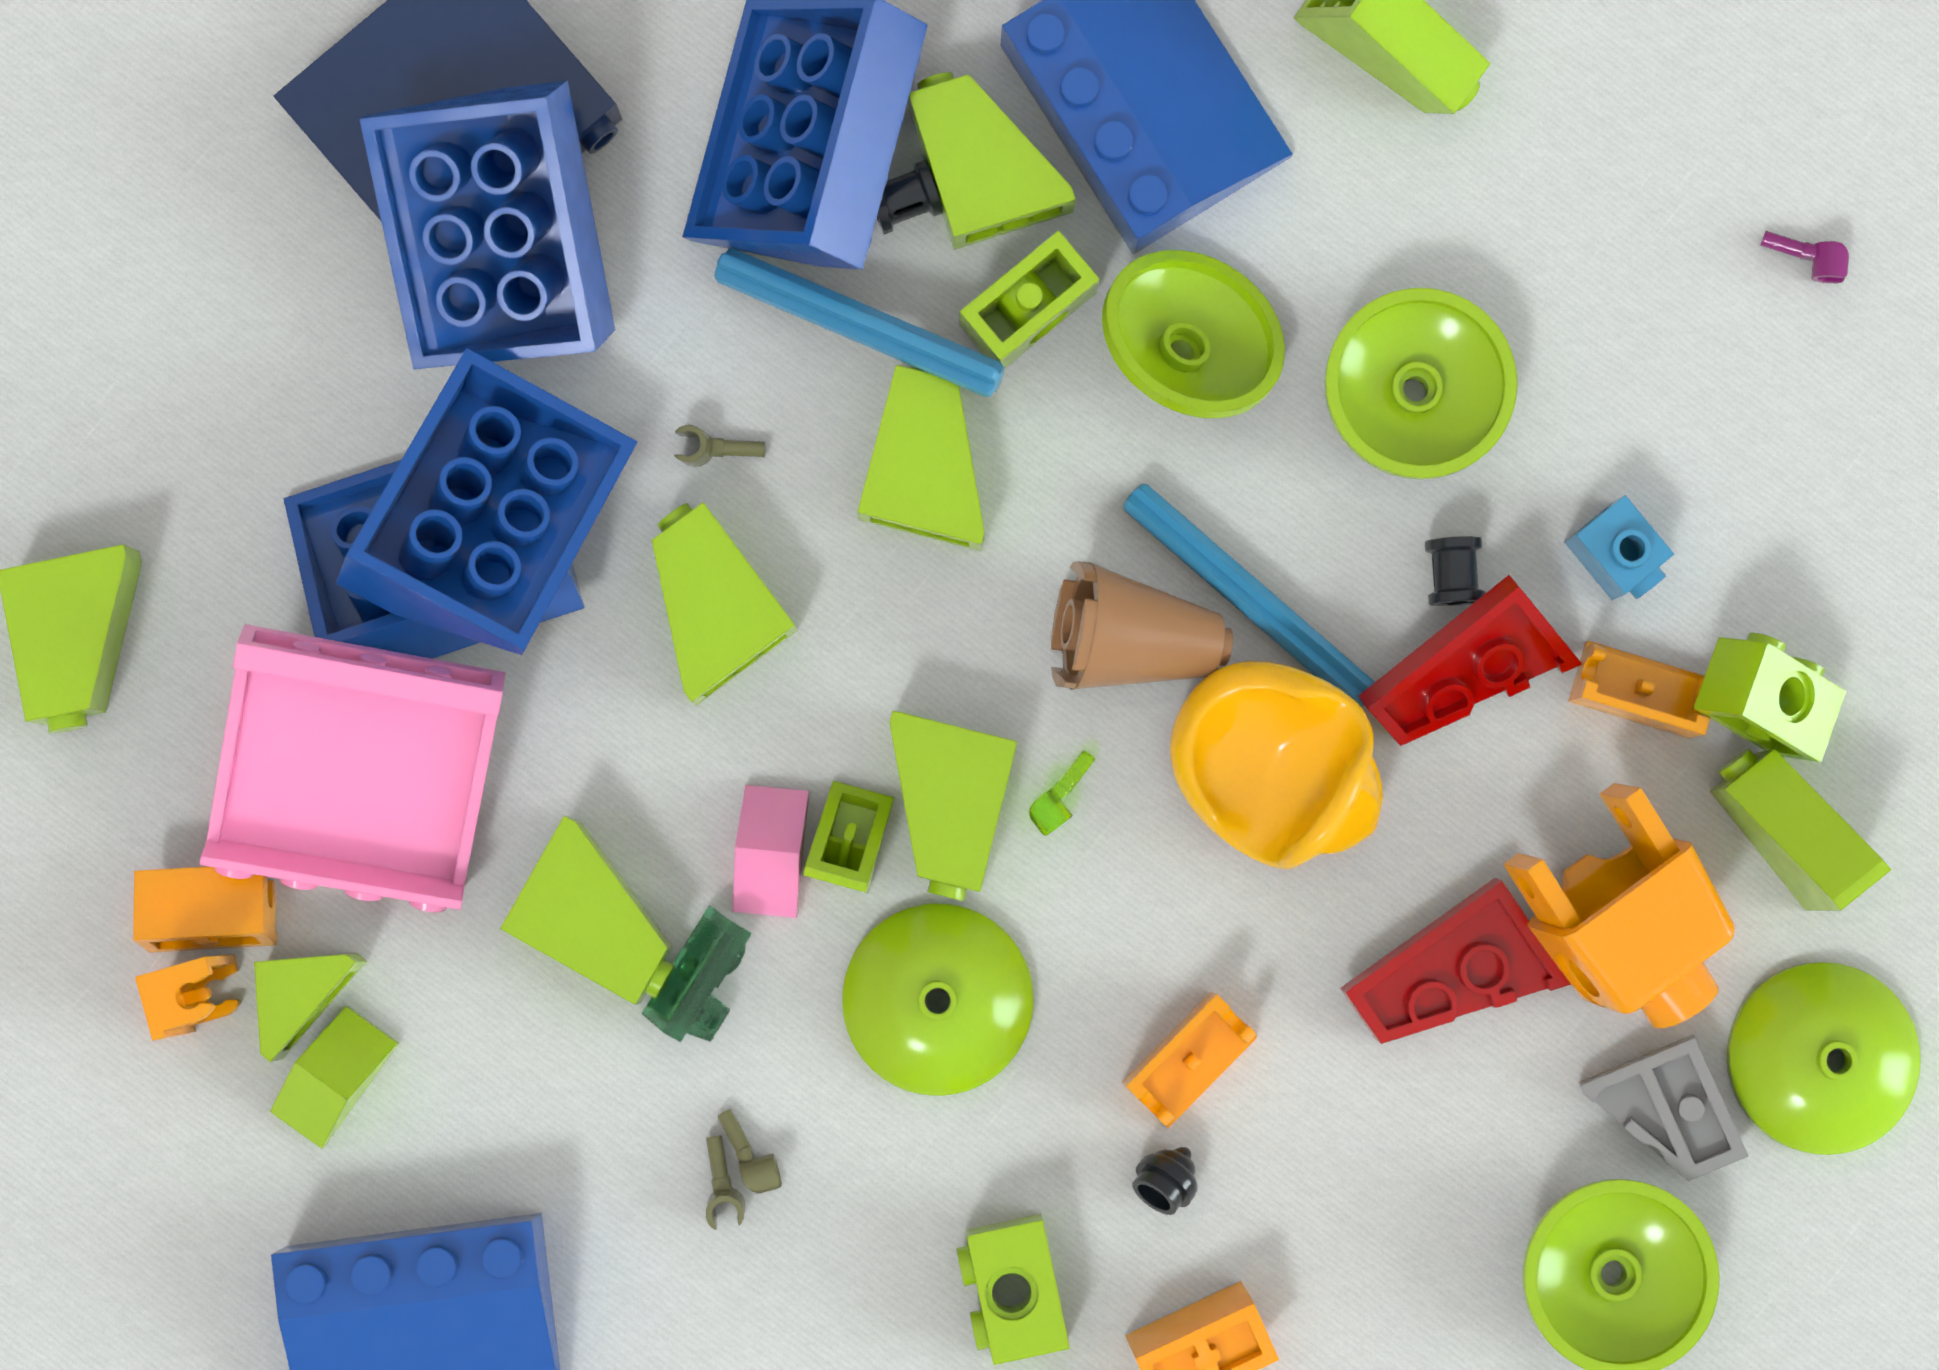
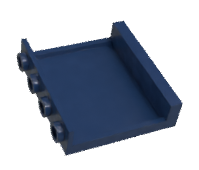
[273,0,622,221]

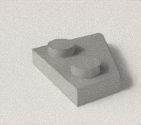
[1579,1035,1749,1181]

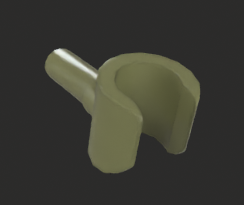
[674,425,765,467]
[717,1109,782,1193]
[706,1135,745,1230]

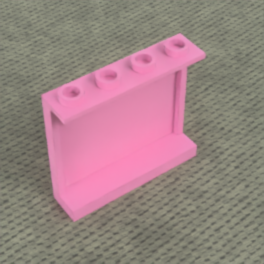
[199,624,506,912]

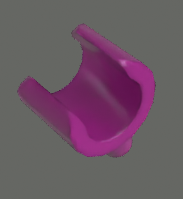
[1761,231,1849,284]

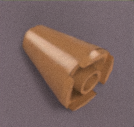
[1051,561,1233,690]

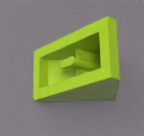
[803,781,894,893]
[254,953,367,1062]
[270,1006,399,1149]

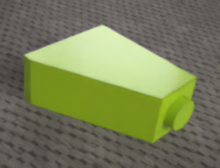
[1293,0,1491,114]
[908,72,1076,250]
[857,365,985,551]
[652,502,798,706]
[0,544,142,733]
[889,710,1018,901]
[1710,748,1891,911]
[500,816,675,1005]

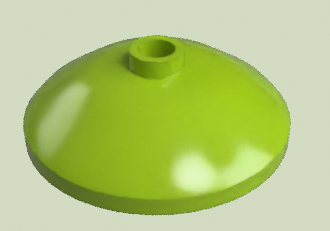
[1102,250,1285,418]
[1324,288,1518,480]
[842,904,1033,1096]
[1727,962,1921,1155]
[1522,1179,1720,1370]

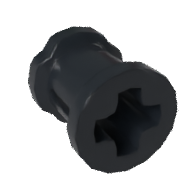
[877,160,943,235]
[1425,536,1485,606]

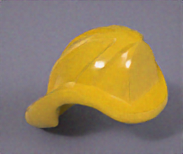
[1170,661,1383,870]

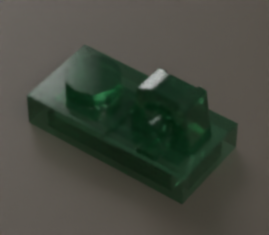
[642,905,752,1043]

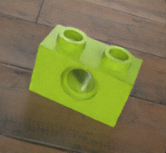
[959,230,1100,369]
[1693,632,1846,762]
[956,1214,1070,1365]

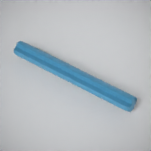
[714,249,1004,397]
[1123,483,1375,708]

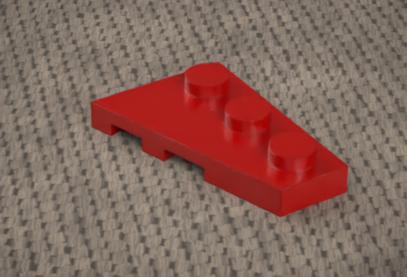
[1358,575,1582,746]
[1340,878,1571,1044]

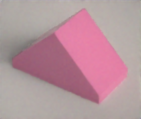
[733,785,809,918]

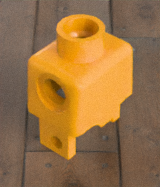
[1503,783,1735,1028]

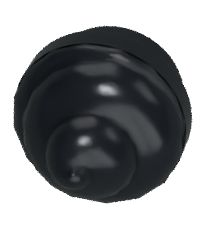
[1132,1147,1198,1215]

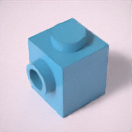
[1564,495,1675,600]

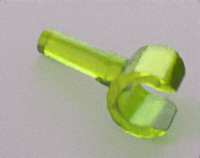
[1029,750,1096,836]

